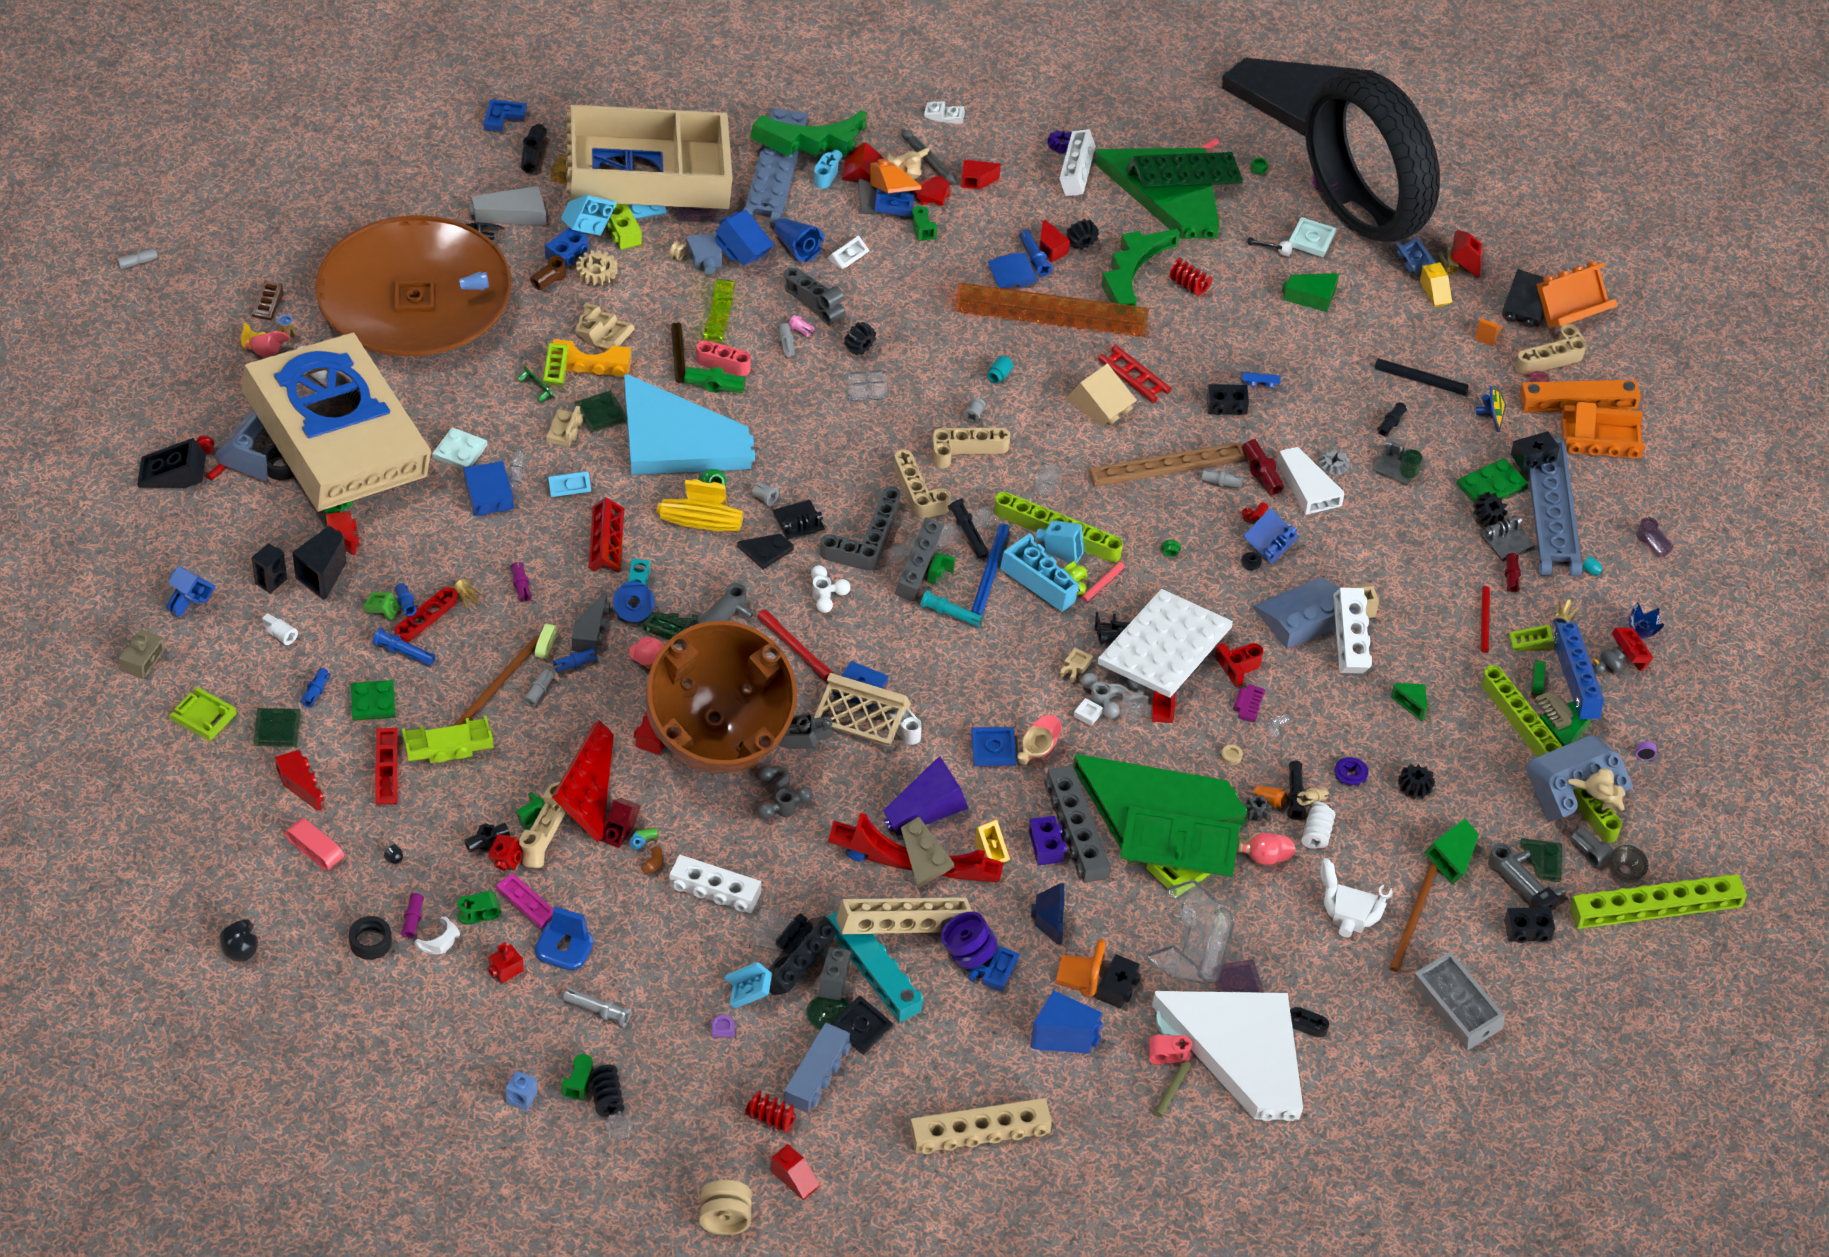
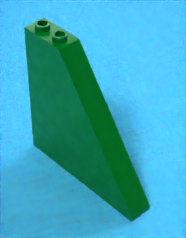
[1095,148,1219,239]
[1073,754,1247,863]

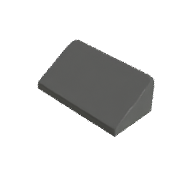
[858,179,880,214]

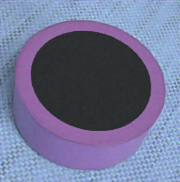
[1635,741,1657,760]

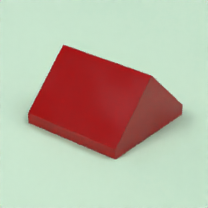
[842,142,884,183]

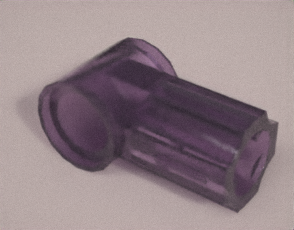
[1636,517,1673,557]

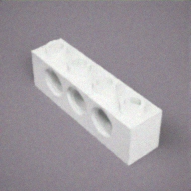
[1060,129,1096,196]
[1333,588,1372,673]
[670,855,761,913]

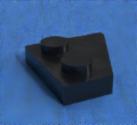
[737,534,794,569]

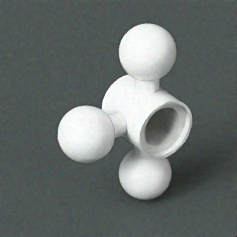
[811,565,850,613]

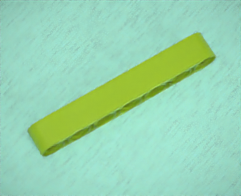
[994,492,1123,562]

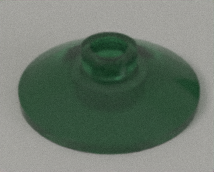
[806,996,849,1031]

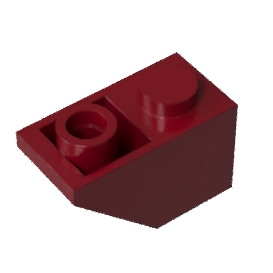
[600,798,641,848]

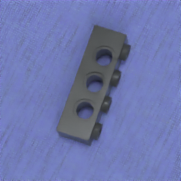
[895,517,945,601]

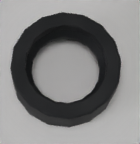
[263,443,295,480]
[348,916,392,960]

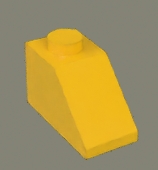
[1420,262,1452,307]

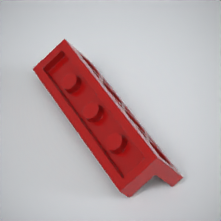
[588,497,624,572]

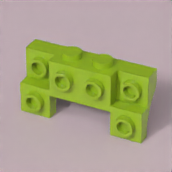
[402,715,494,763]

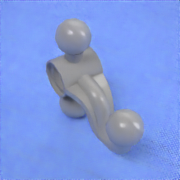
[1081,673,1145,718]

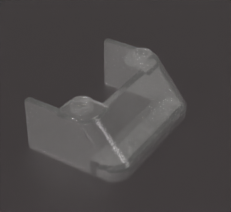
[1147,879,1234,985]

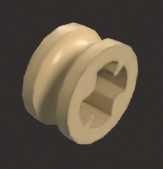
[669,241,686,261]

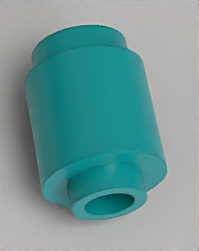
[987,356,1014,384]

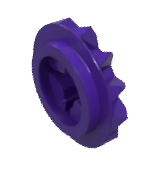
[1047,130,1072,153]
[1334,757,1368,787]

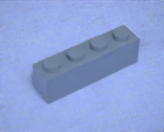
[784,1023,852,1113]

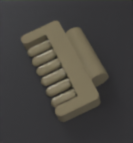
[1535,692,1574,730]

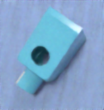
[1036,521,1084,564]

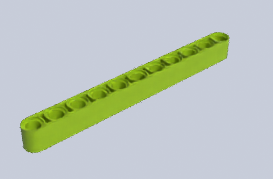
[1481,665,1622,843]

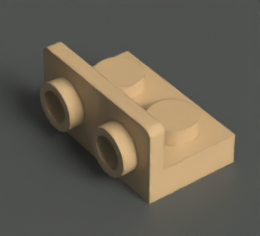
[546,406,583,447]

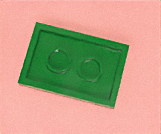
[1456,458,1528,503]

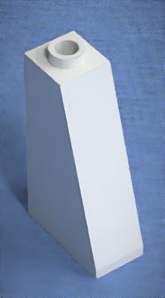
[1277,447,1344,515]

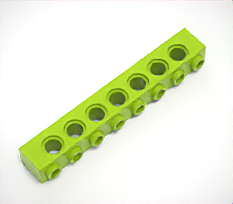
[1569,874,1747,929]

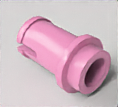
[789,315,814,337]

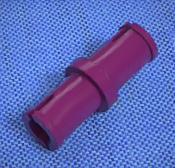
[510,562,532,602]
[401,893,424,938]

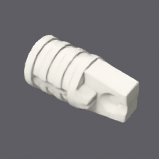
[262,614,298,645]

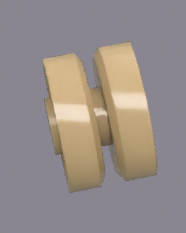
[700,1180,752,1235]

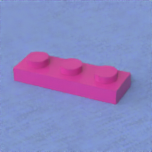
[496,873,554,929]

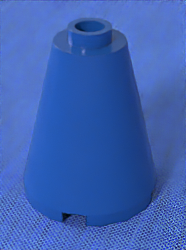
[774,218,824,262]

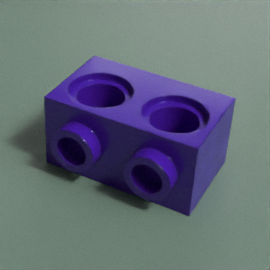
[1028,816,1067,866]

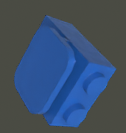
[715,210,775,266]

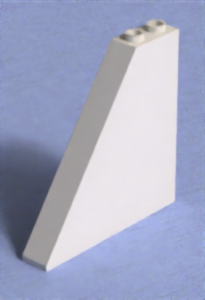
[1152,991,1303,1121]

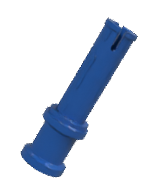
[1019,229,1053,277]
[372,628,436,667]

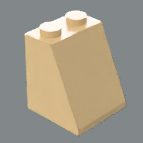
[1066,364,1137,427]

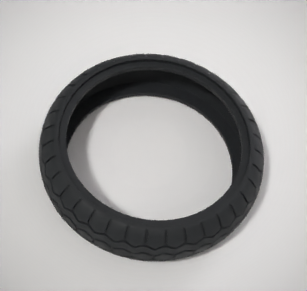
[1305,69,1440,242]

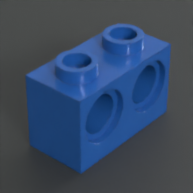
[545,227,588,267]

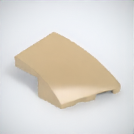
[575,303,634,352]

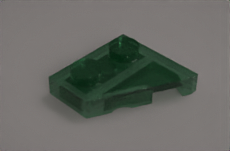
[643,612,698,644]

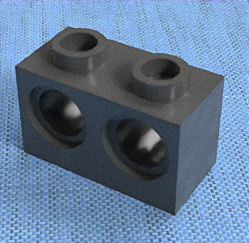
[819,947,851,1001]

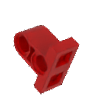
[1215,643,1264,687]

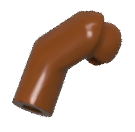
[641,846,663,874]

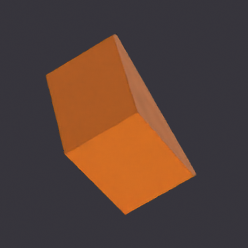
[1475,318,1503,346]

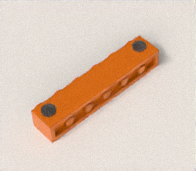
[1519,379,1641,412]

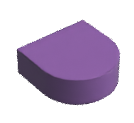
[712,1015,735,1038]

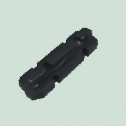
[775,913,808,949]

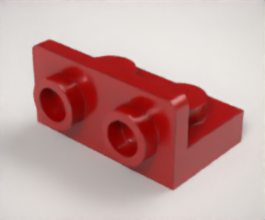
[1612,627,1654,671]

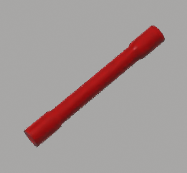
[758,609,834,682]

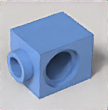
[506,1071,537,1110]

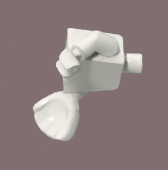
[1320,858,1393,938]

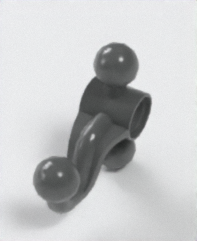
[757,766,813,819]

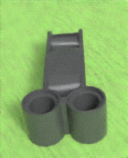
[784,267,845,325]

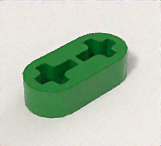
[1531,660,1546,695]

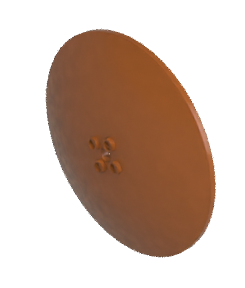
[316,215,511,356]

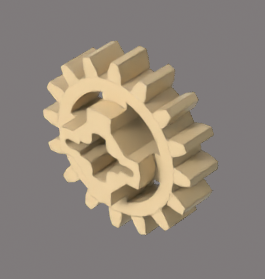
[576,250,618,286]

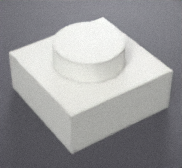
[1074,698,1103,726]

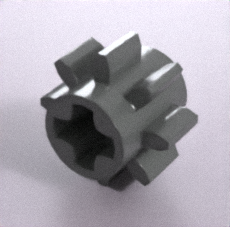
[1245,795,1272,822]

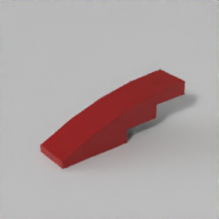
[375,728,398,805]

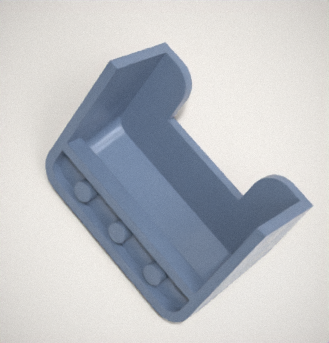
[1526,735,1634,822]

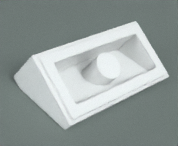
[827,236,869,270]

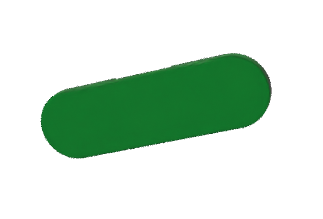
[517,366,554,403]

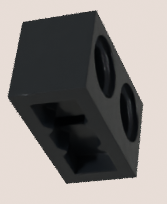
[1207,384,1249,415]
[251,543,287,594]
[1504,907,1555,943]

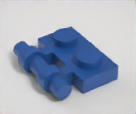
[874,188,914,217]
[967,946,1020,992]

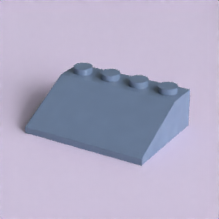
[1253,577,1355,649]

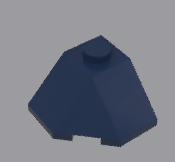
[1031,883,1065,944]

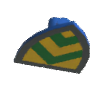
[1476,386,1506,432]

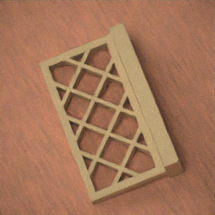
[814,673,911,746]

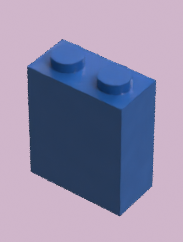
[463,461,514,516]

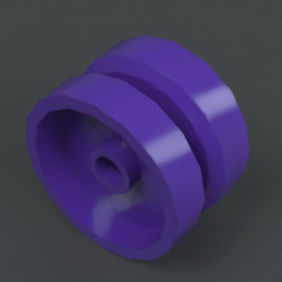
[941,912,998,969]

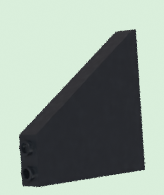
[1222,58,1374,136]

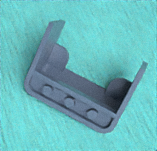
[216,410,268,481]

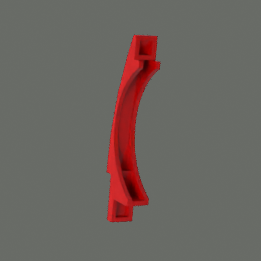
[827,812,1004,882]

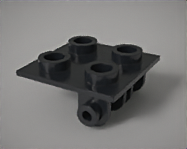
[772,500,825,540]

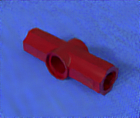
[1241,439,1285,495]

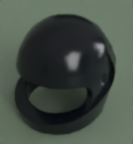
[220,919,258,962]

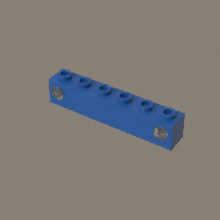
[1554,622,1604,719]

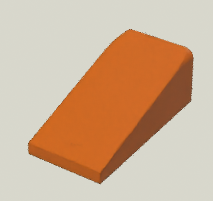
[1574,402,1596,439]

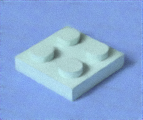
[1289,217,1336,257]
[432,427,487,470]

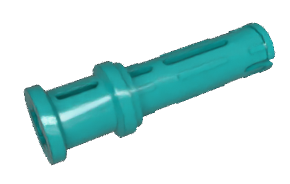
[920,590,983,628]

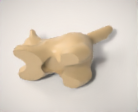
[886,148,929,180]
[1567,768,1625,811]

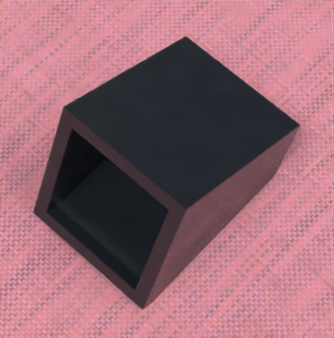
[1502,269,1545,327]
[292,525,347,600]

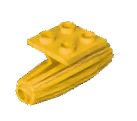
[656,479,743,531]

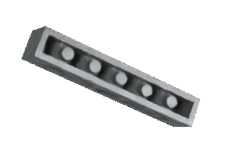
[1044,765,1111,883]

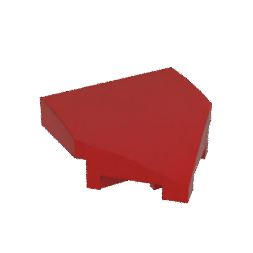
[909,175,950,206]

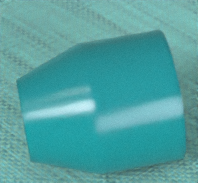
[1582,556,1603,576]

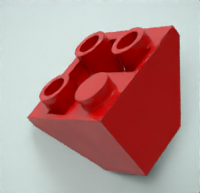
[1451,230,1484,278]

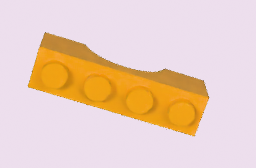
[551,339,632,377]

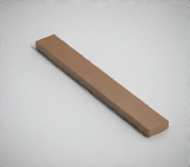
[1089,442,1246,487]

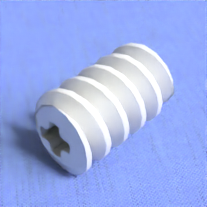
[1301,801,1336,849]

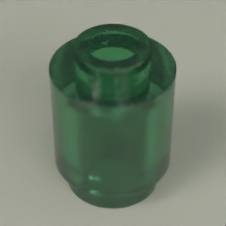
[1400,449,1422,479]

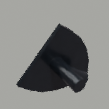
[465,222,504,240]

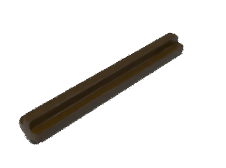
[671,322,686,383]

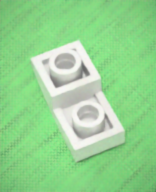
[924,101,965,124]

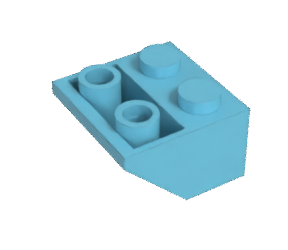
[561,195,617,236]

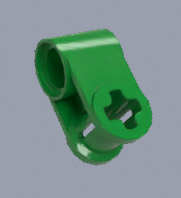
[457,891,502,925]

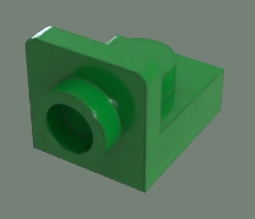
[927,552,956,584]
[516,791,545,830]

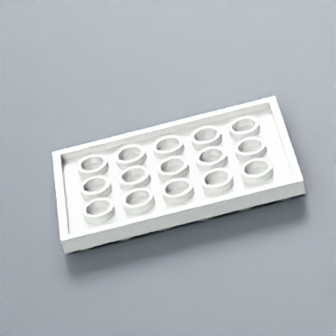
[1098,589,1233,698]

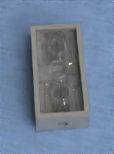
[1414,951,1505,1050]

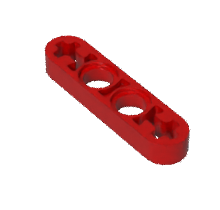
[394,587,458,642]

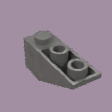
[571,593,610,654]

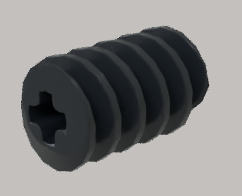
[590,1064,625,1117]

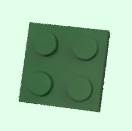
[351,680,396,721]

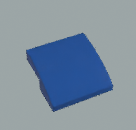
[988,252,1038,292]

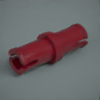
[1505,553,1521,593]

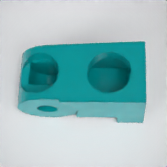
[628,558,651,586]

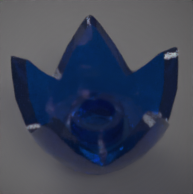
[1628,602,1665,639]

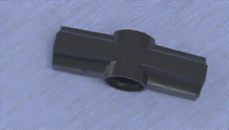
[521,123,547,173]

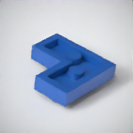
[483,99,527,131]
[1240,371,1281,387]

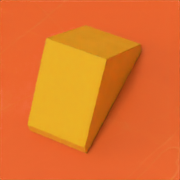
[975,819,1010,862]

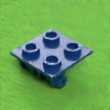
[1243,508,1300,564]

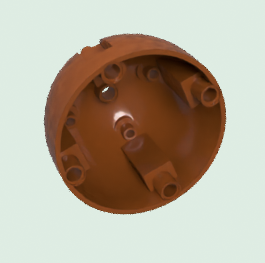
[646,620,797,774]

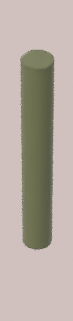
[1154,1061,1191,1118]

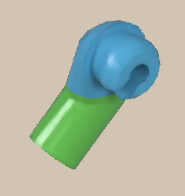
[630,827,658,850]

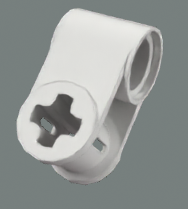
[886,709,921,745]

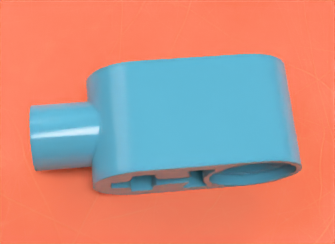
[814,150,842,189]

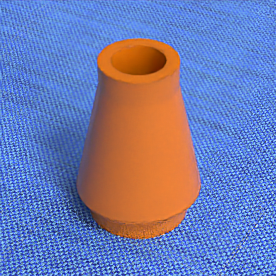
[1254,785,1287,808]

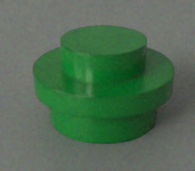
[1250,157,1269,174]
[1161,539,1181,557]

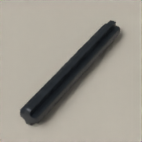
[1375,358,1469,395]

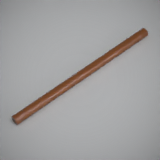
[453,636,539,726]
[1389,861,1438,972]

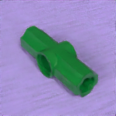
[684,367,746,393]

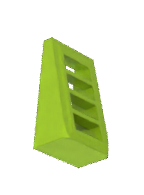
[543,343,568,387]
[1509,624,1555,651]

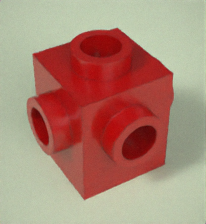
[488,834,523,871]

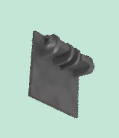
[1372,440,1425,485]
[1480,515,1535,560]

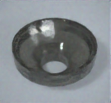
[1609,845,1649,883]

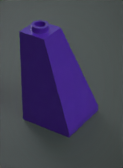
[883,756,968,836]

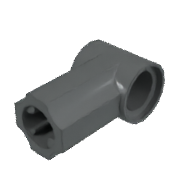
[1570,826,1614,868]

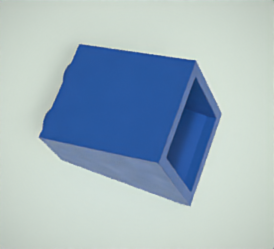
[1030,990,1103,1053]

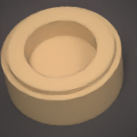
[1221,745,1243,765]

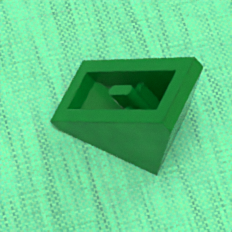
[1391,683,1428,722]

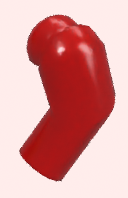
[1242,502,1268,522]

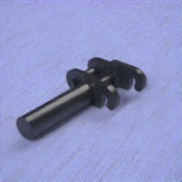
[1094,612,1131,635]

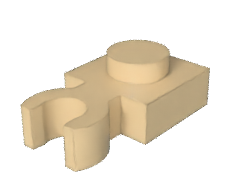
[1060,648,1093,683]

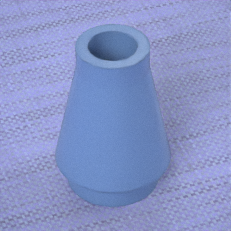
[459,271,489,290]

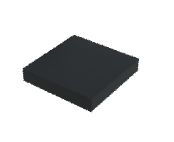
[830,995,894,1055]

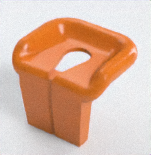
[1056,939,1106,997]

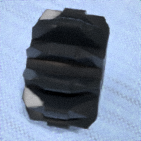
[1066,219,1099,250]
[844,322,876,355]
[1473,492,1508,526]
[1398,763,1435,799]

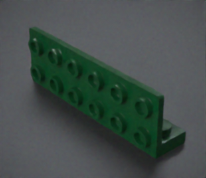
[1126,152,1243,188]

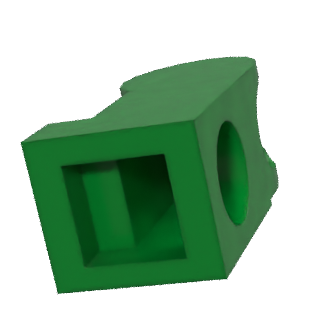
[912,206,937,241]
[561,1054,593,1100]

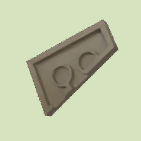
[901,817,955,889]

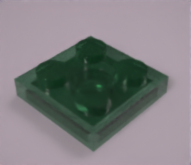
[575,390,627,433]
[253,708,301,747]

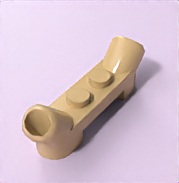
[519,782,566,868]

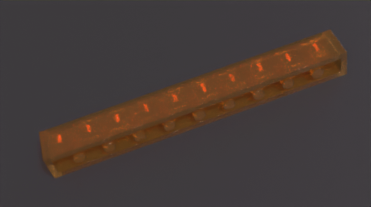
[955,283,1149,337]

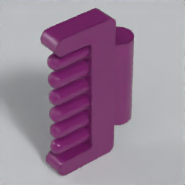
[1233,684,1265,722]

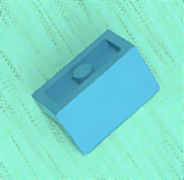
[546,470,591,497]

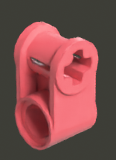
[1148,1035,1192,1064]

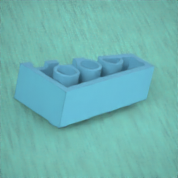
[1000,533,1079,612]

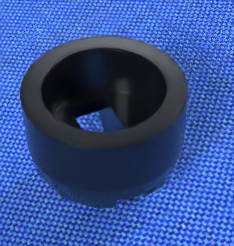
[384,844,403,864]

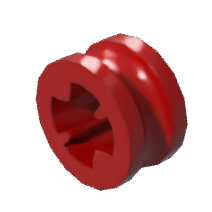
[196,436,215,455]

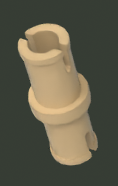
[1297,787,1329,805]

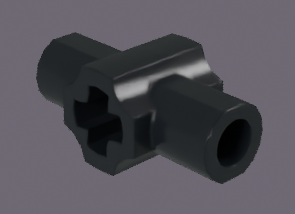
[464,823,510,852]

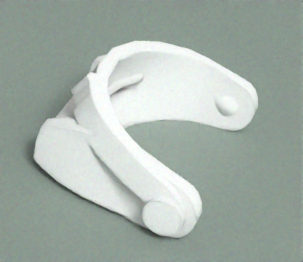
[415,916,460,954]

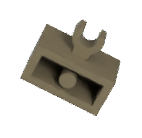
[118,629,165,679]

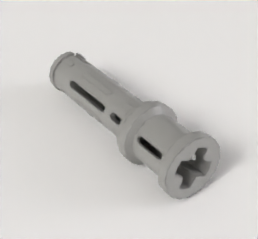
[563,987,631,1027]

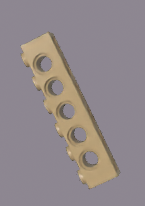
[836,897,972,934]
[910,1098,1052,1154]

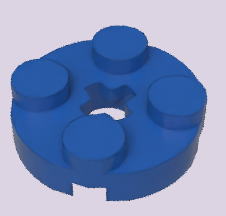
[613,581,655,623]

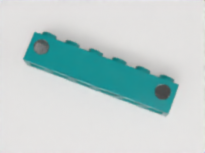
[827,911,924,1023]

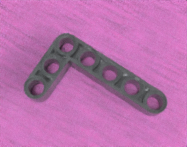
[820,486,901,570]

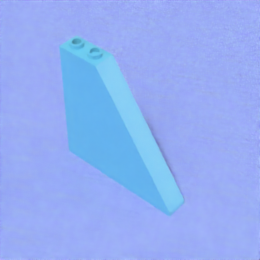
[624,374,755,475]

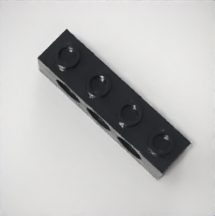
[768,916,838,996]

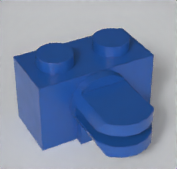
[166,565,216,616]

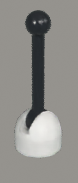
[1247,237,1293,257]

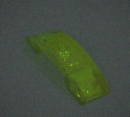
[703,278,735,343]

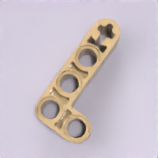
[1515,324,1587,375]
[932,428,1010,469]
[894,449,951,519]

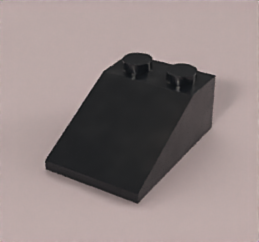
[137,438,206,488]

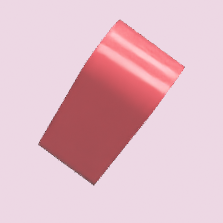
[696,340,751,376]
[285,818,344,871]

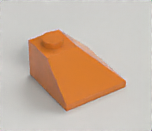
[871,159,921,193]

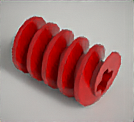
[1169,258,1212,296]
[744,1090,796,1134]

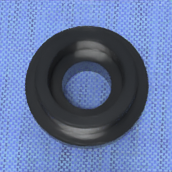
[1241,552,1262,571]

